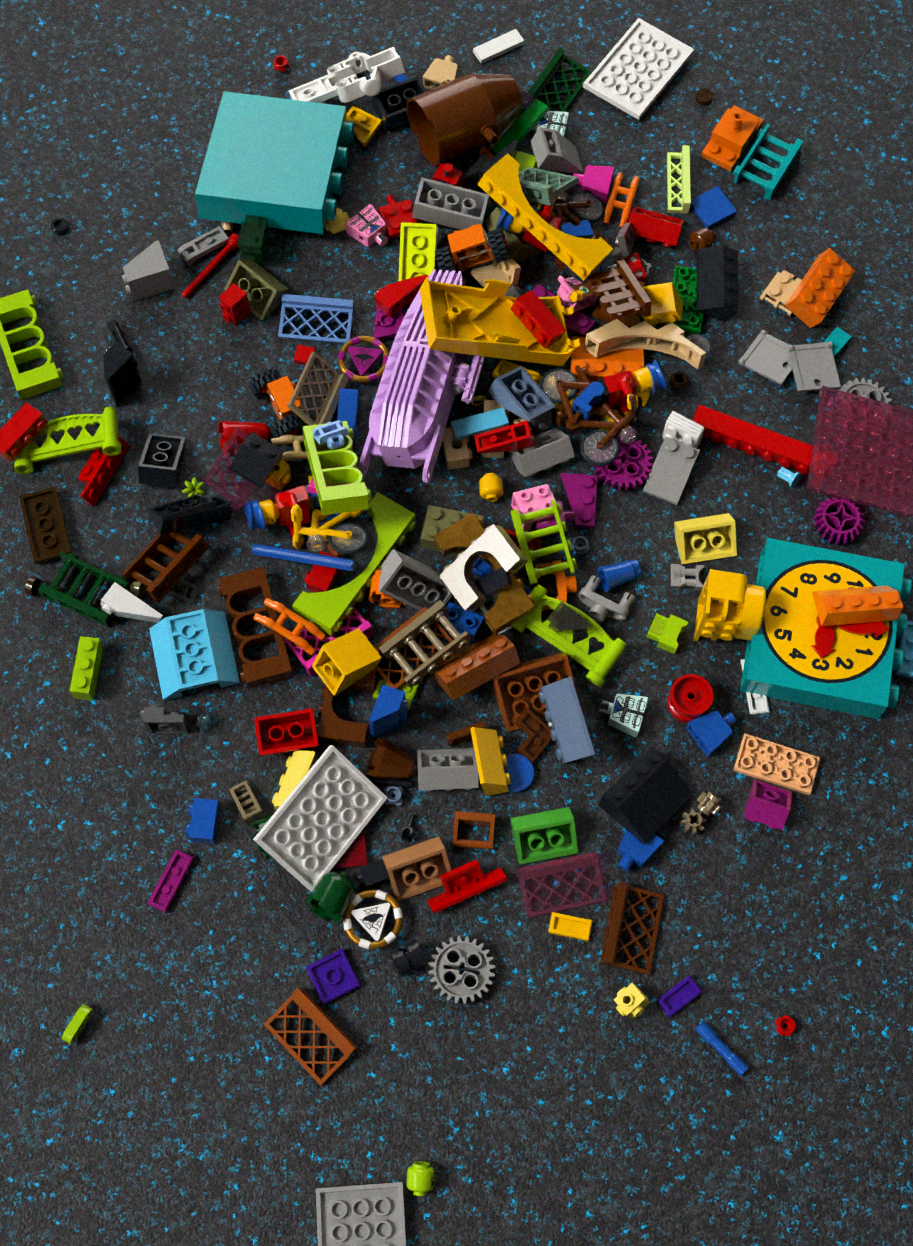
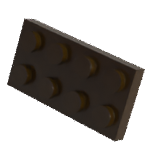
[19,486,72,565]

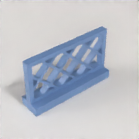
[278,294,354,344]

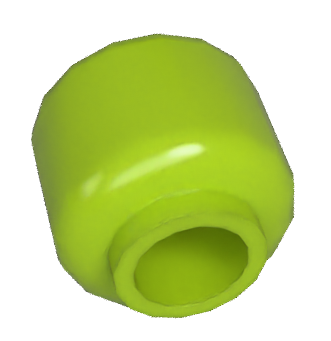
[406,1161,435,1196]

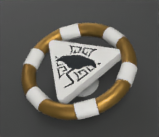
[343,890,403,949]

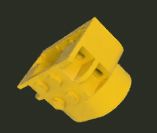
[694,569,766,641]

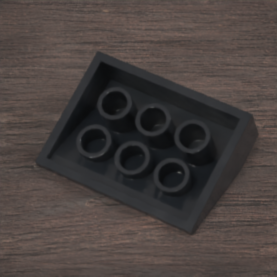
[598,746,693,844]

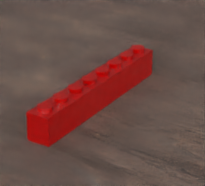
[692,405,838,481]

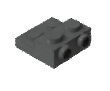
[140,704,189,734]

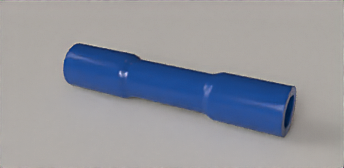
[694,1021,749,1076]

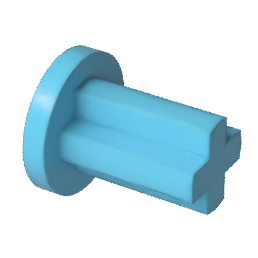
[777,466,801,488]

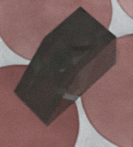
[547,601,593,633]

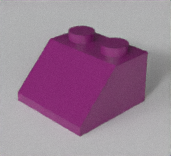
[744,779,792,830]

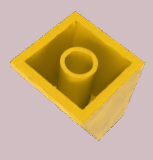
[312,628,382,696]

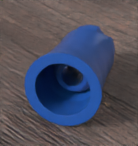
[597,560,641,592]

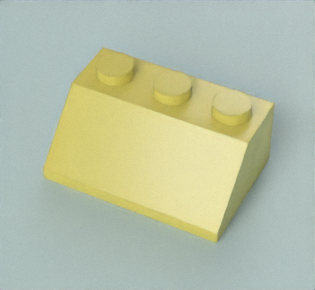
[674,513,737,564]
[272,751,317,811]

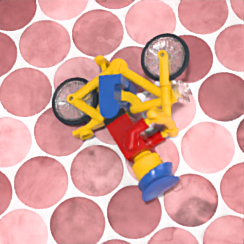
[243,476,369,554]

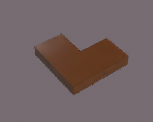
[514,707,552,763]

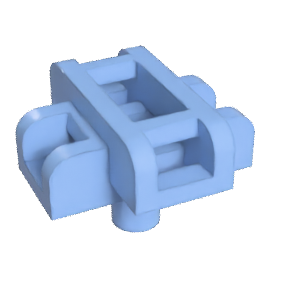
[313,420,348,450]

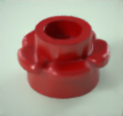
[273,55,290,72]
[775,1015,796,1036]

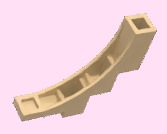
[584,319,706,369]

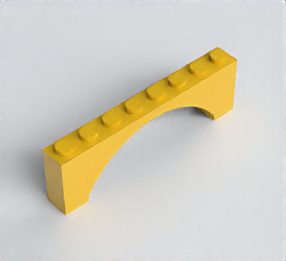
[478,153,613,281]

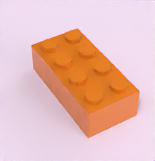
[784,248,856,328]

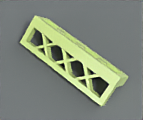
[667,145,691,213]

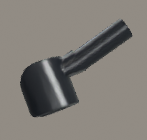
[401,814,415,842]

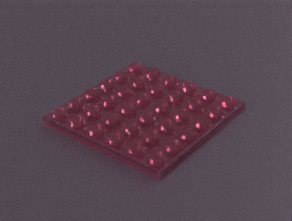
[807,386,913,517]

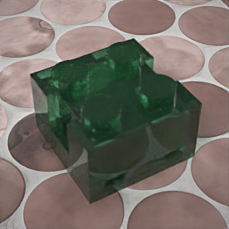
[238,215,270,267]

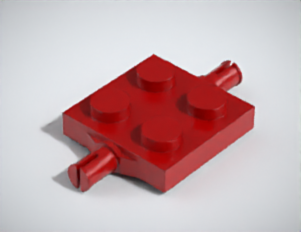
[378,194,421,239]

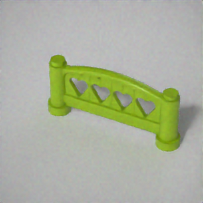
[14,407,121,474]
[510,585,627,688]

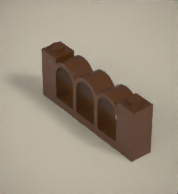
[217,567,293,689]

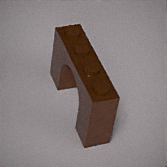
[316,668,378,748]

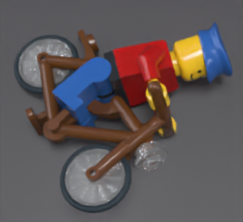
[496,191,608,283]
[540,360,667,466]

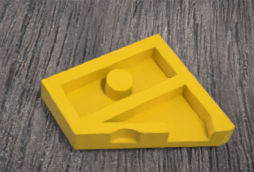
[346,106,382,147]

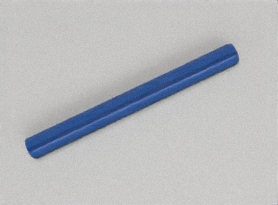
[252,544,356,571]

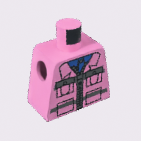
[346,204,388,247]

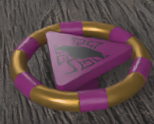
[337,336,389,383]

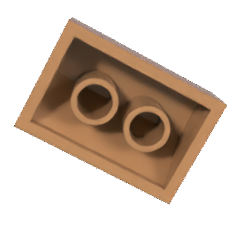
[382,836,451,902]

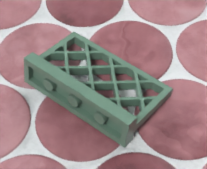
[519,167,579,206]

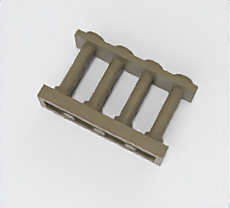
[379,600,471,687]

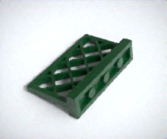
[523,47,592,112]

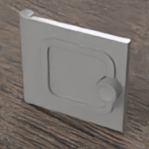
[738,330,792,385]
[787,342,841,392]

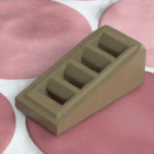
[229,780,265,826]

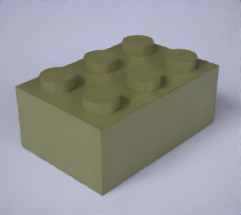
[421,505,484,555]

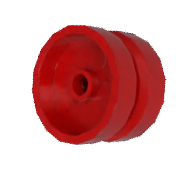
[667,674,714,723]

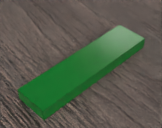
[491,99,550,155]

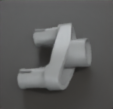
[578,575,635,622]

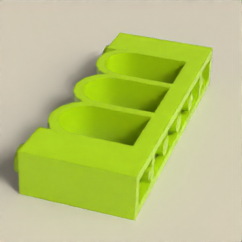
[0,289,64,400]
[303,421,371,515]

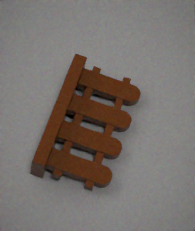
[587,259,652,319]

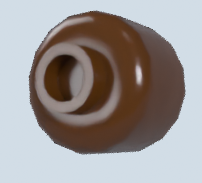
[689,228,715,253]

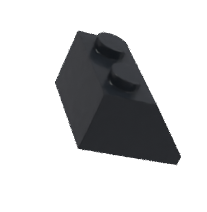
[228,432,284,488]

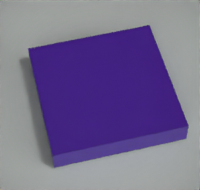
[306,948,361,1006]

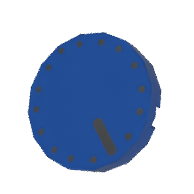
[504,754,534,793]

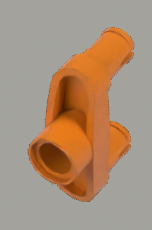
[535,560,577,612]

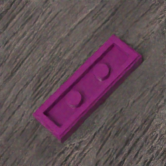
[147,849,195,913]

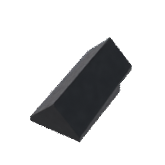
[148,493,234,535]

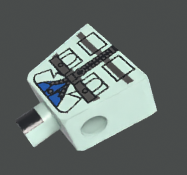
[532,111,569,137]
[599,694,648,737]

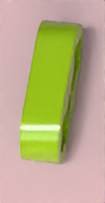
[62,1004,93,1045]

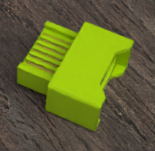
[646,613,688,654]

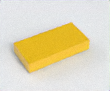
[548,912,592,941]

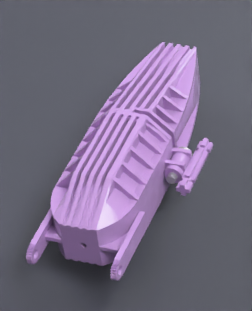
[358,269,485,483]

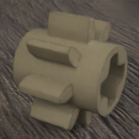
[697,791,722,816]
[680,808,706,835]

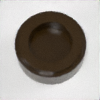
[695,88,713,105]
[25,576,41,596]

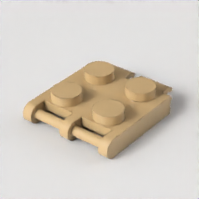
[760,270,801,316]

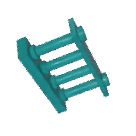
[733,123,804,200]

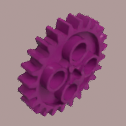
[593,434,653,491]

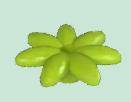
[182,477,205,497]

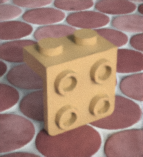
[471,258,521,288]

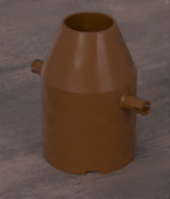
[407,74,523,166]

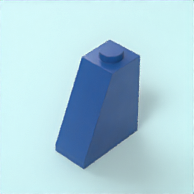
[337,388,360,446]

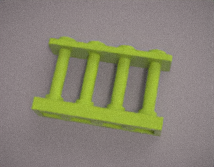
[510,499,577,585]

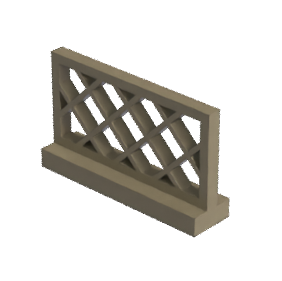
[287,352,349,425]

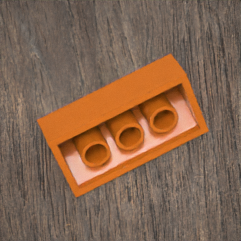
[812,586,904,626]

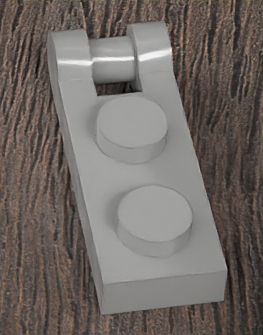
[178,226,229,265]

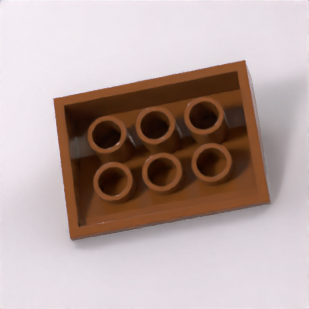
[430,633,520,700]
[491,652,580,732]

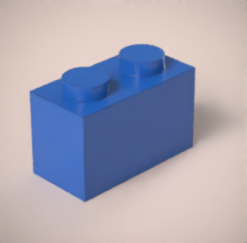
[186,798,220,844]

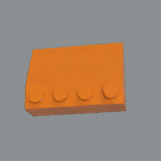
[569,336,644,383]

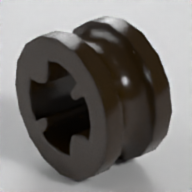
[670,371,687,390]

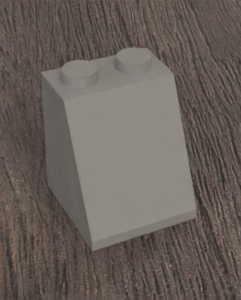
[121,240,175,301]

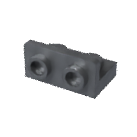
[612,222,635,259]

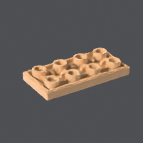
[733,733,820,795]

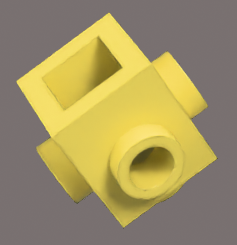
[614,983,650,1019]

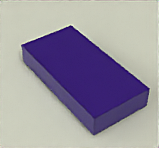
[657,975,702,1018]

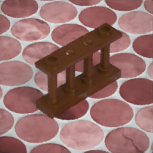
[122,530,209,603]

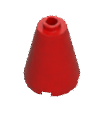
[218,421,271,458]

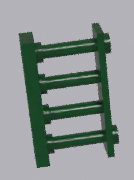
[38,552,130,628]

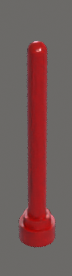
[182,233,243,298]

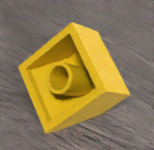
[642,282,683,325]

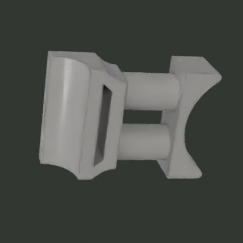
[671,564,704,591]

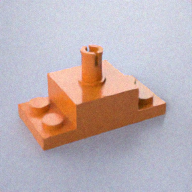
[701,105,763,172]

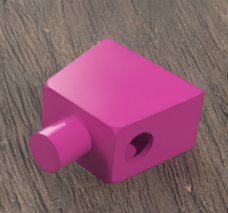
[573,165,614,204]

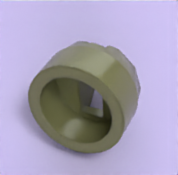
[129,581,146,597]

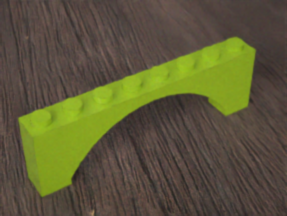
[292,492,416,636]

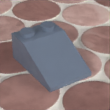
[488,366,556,422]

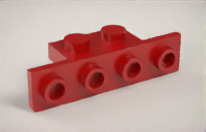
[78,436,130,506]
[427,860,507,913]

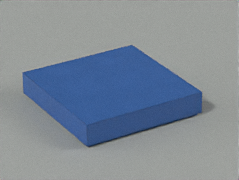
[690,186,737,229]

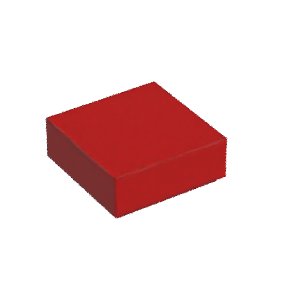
[294,345,316,365]

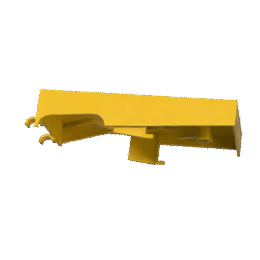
[420,277,581,366]

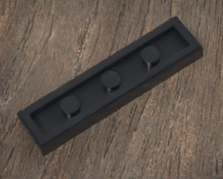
[450,567,513,607]

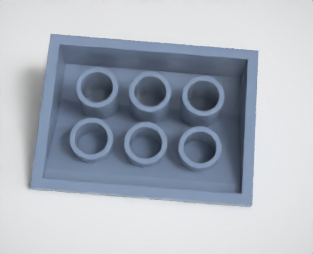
[538,677,595,763]

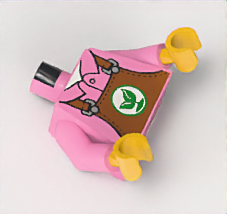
[557,273,613,312]

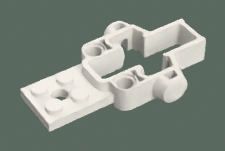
[289,47,405,103]

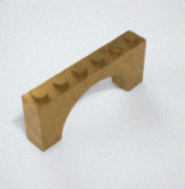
[434,513,535,635]

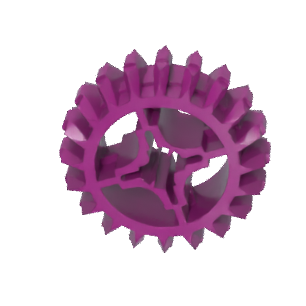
[814,495,865,545]

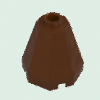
[366,737,416,780]

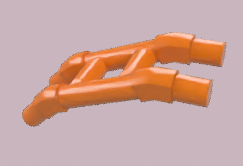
[602,172,640,228]
[253,598,326,655]

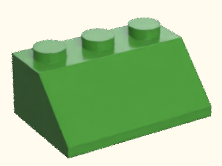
[510,807,578,865]

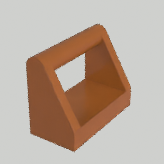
[453,811,495,849]

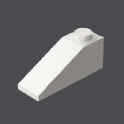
[100,582,163,623]

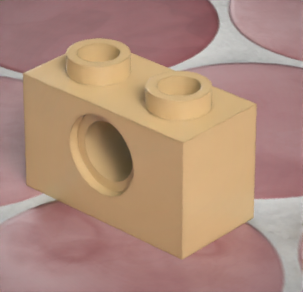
[442,427,472,470]

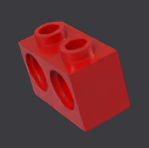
[219,283,251,326]

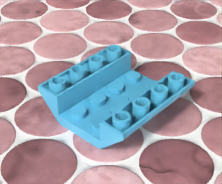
[149,609,240,701]

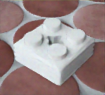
[662,411,705,448]

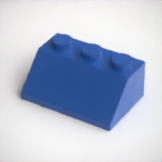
[369,685,409,740]

